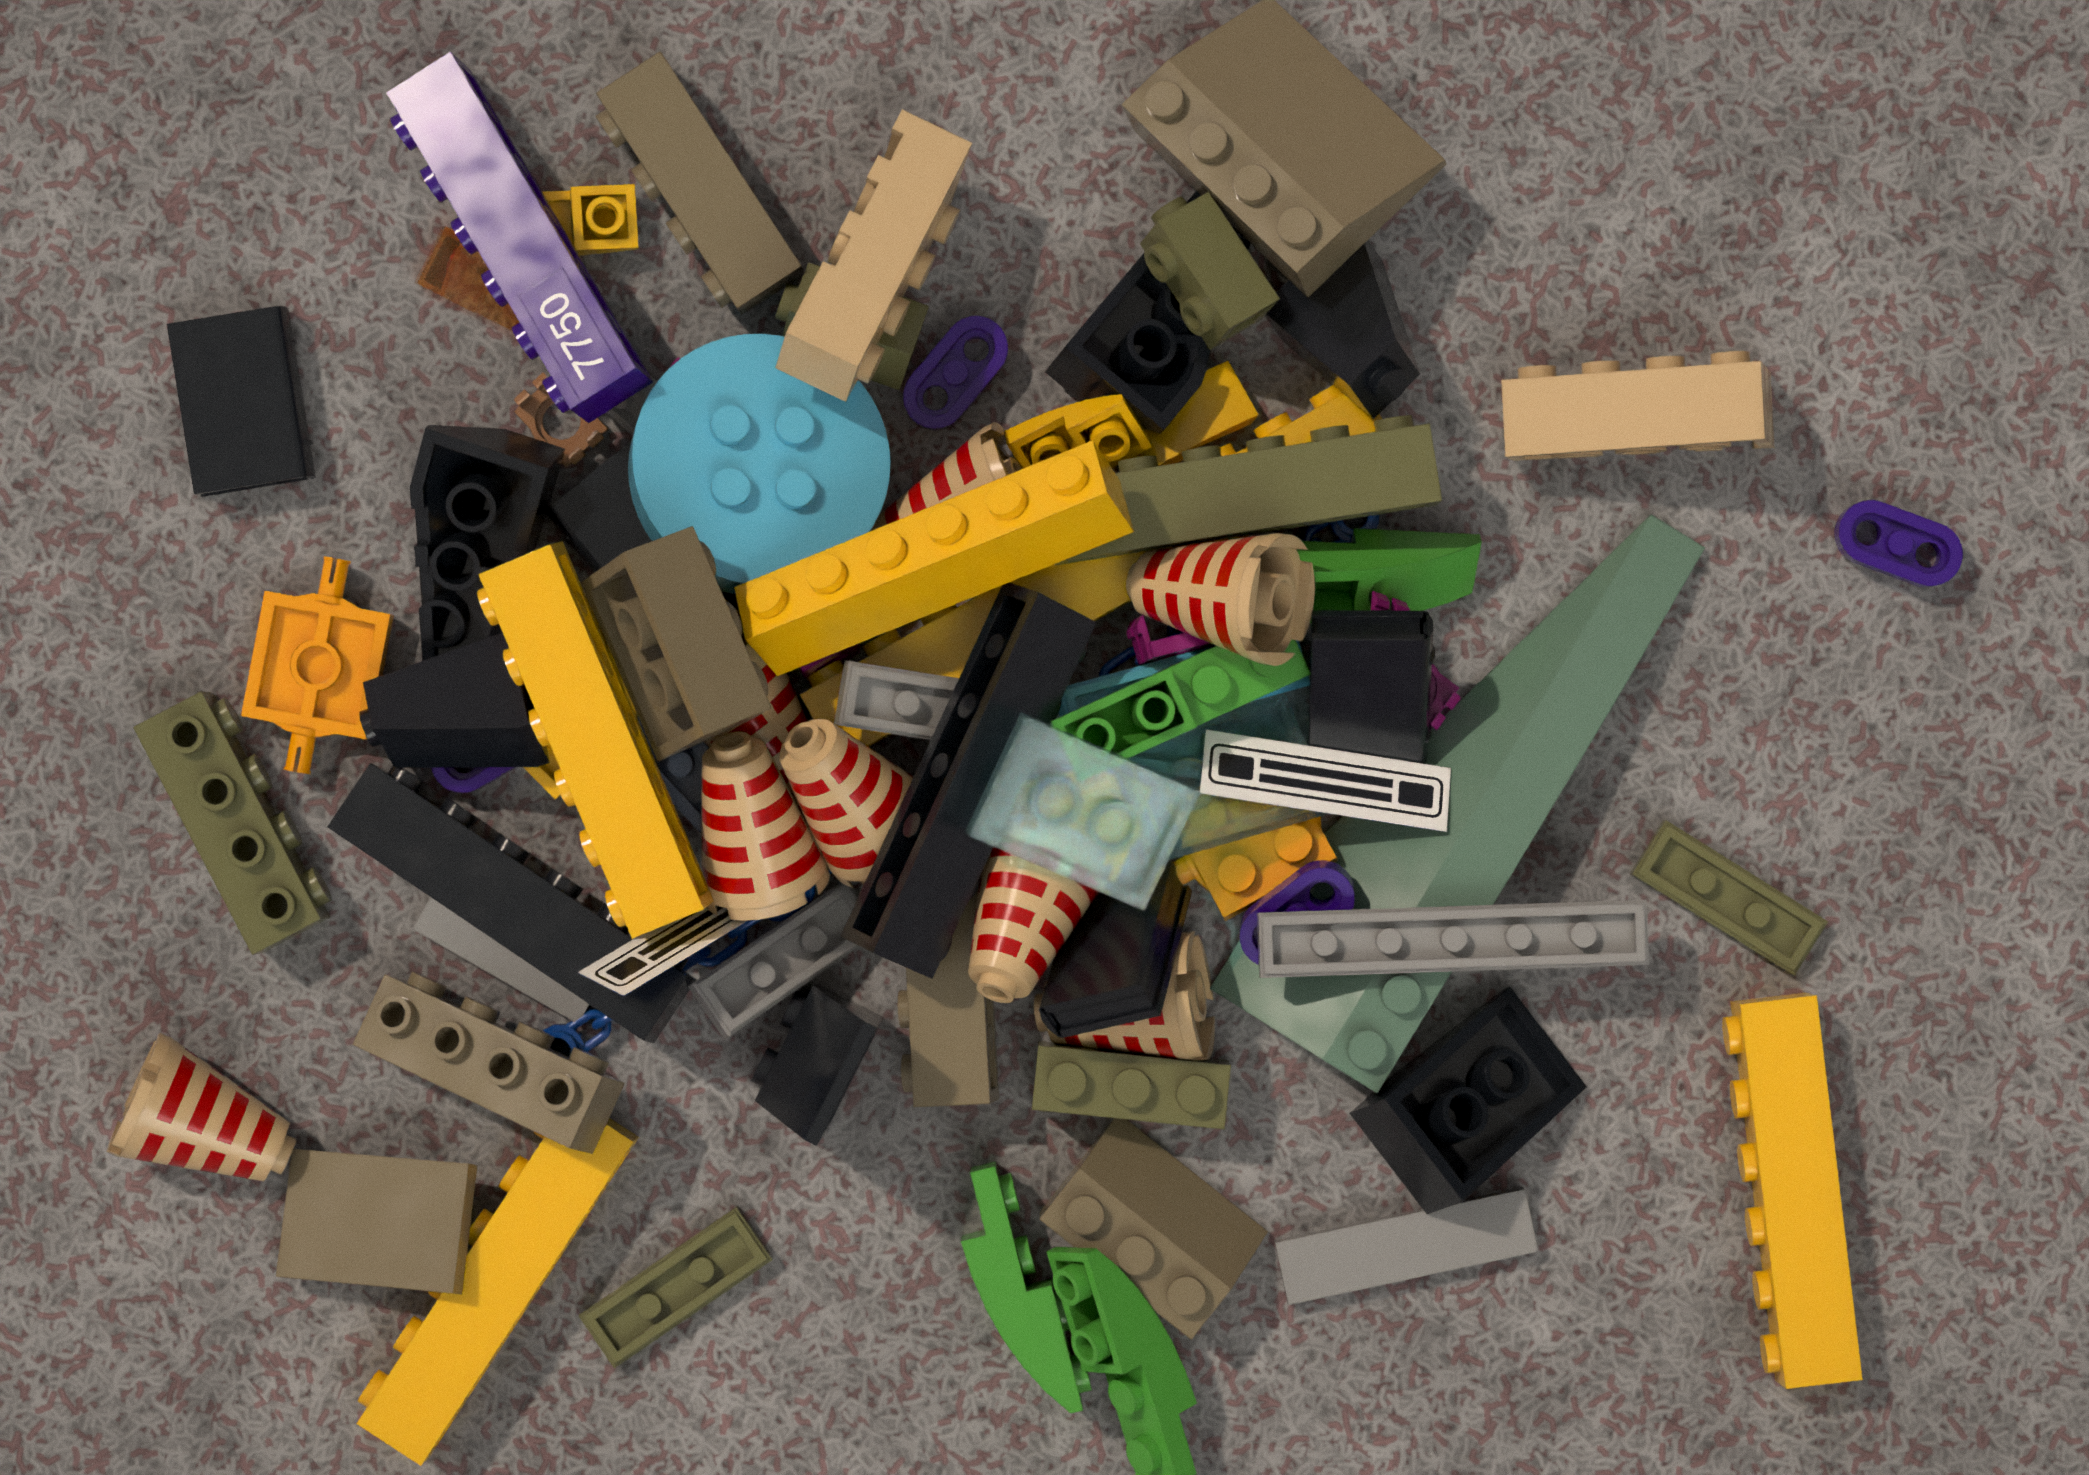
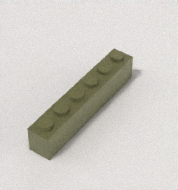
[1055,415,1442,566]

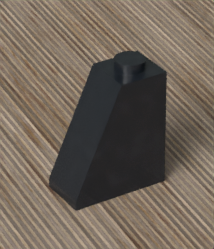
[1265,240,1420,419]
[359,632,550,768]

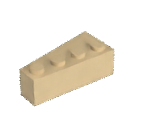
[775,109,972,402]
[1501,351,1775,461]

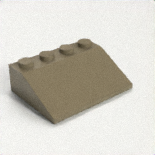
[1121,0,1447,298]

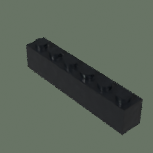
[840,582,1097,979]
[327,763,697,1043]

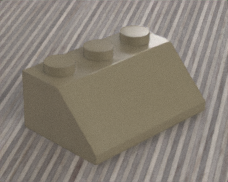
[581,526,772,761]
[1039,1118,1268,1340]

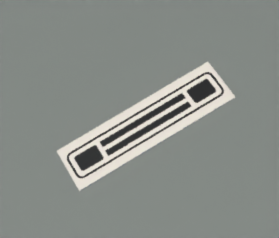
[1200,730,1451,832]
[578,906,749,996]

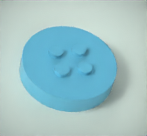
[628,334,891,594]

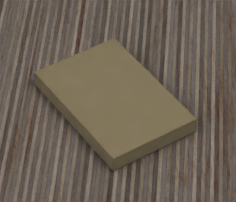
[276,1149,477,1295]

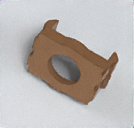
[513,372,609,468]

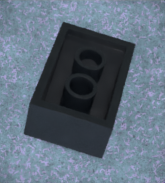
[751,983,884,1146]
[1349,987,1586,1214]

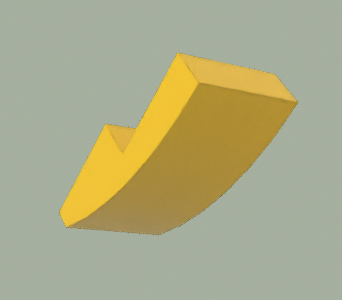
[542,184,639,255]
[1130,361,1259,466]
[1004,394,1153,469]

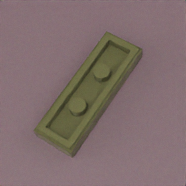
[1630,820,1828,976]
[578,1206,773,1368]

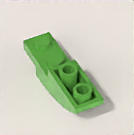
[1228,528,1482,623]
[1050,640,1311,781]
[961,1161,1092,1414]
[1046,1247,1197,1475]

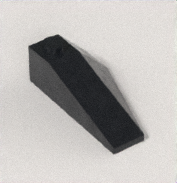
[1045,191,1251,434]
[410,425,565,661]

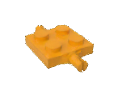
[241,556,394,775]
[1164,788,1337,921]

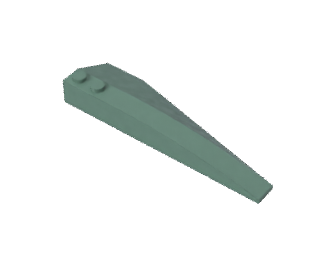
[1210,514,1705,1093]

